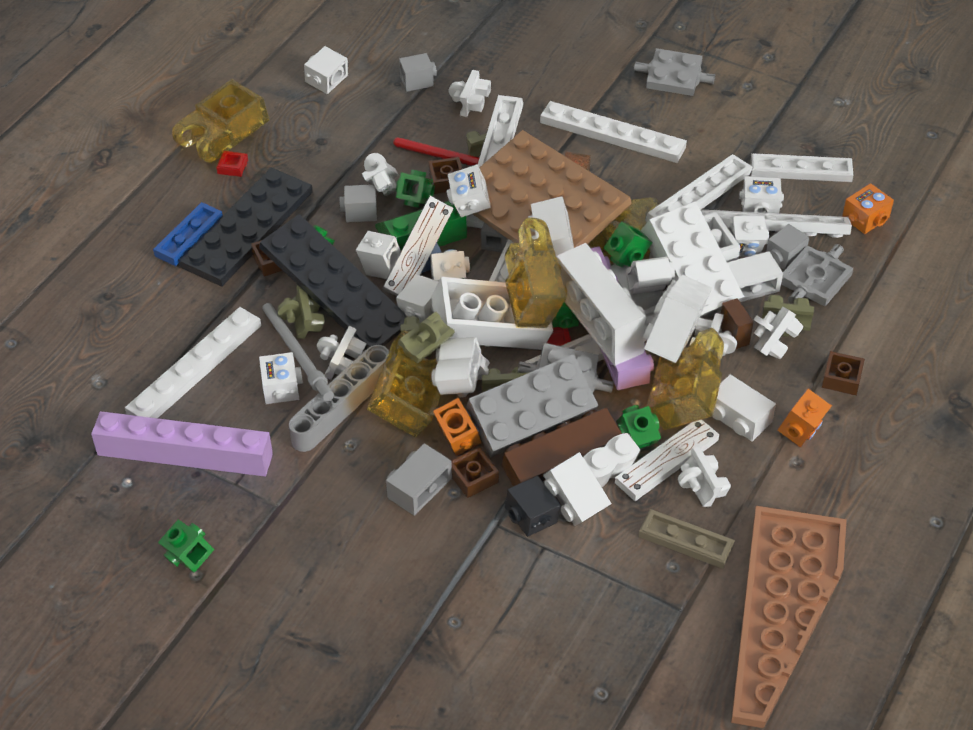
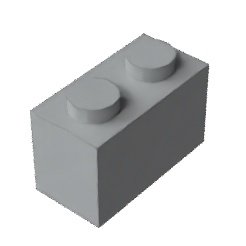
[386,443,452,516]

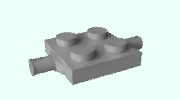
[634,48,715,96]
[781,244,853,306]
[518,343,614,393]

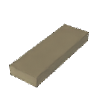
[638,509,735,569]

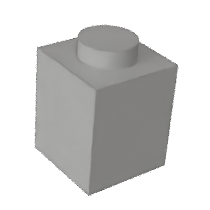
[399,53,437,92]
[340,185,377,222]
[766,224,809,270]

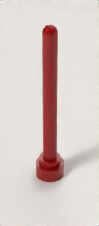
[393,137,480,166]

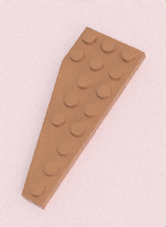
[731,506,847,728]

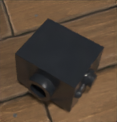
[505,476,561,537]

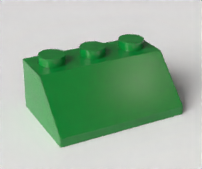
[375,201,467,251]

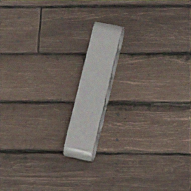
[289,345,391,452]

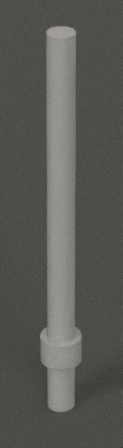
[262,303,334,401]

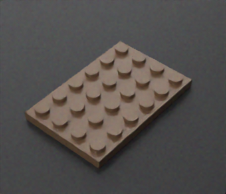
[473,130,632,272]

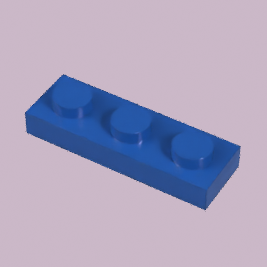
[153,202,223,266]

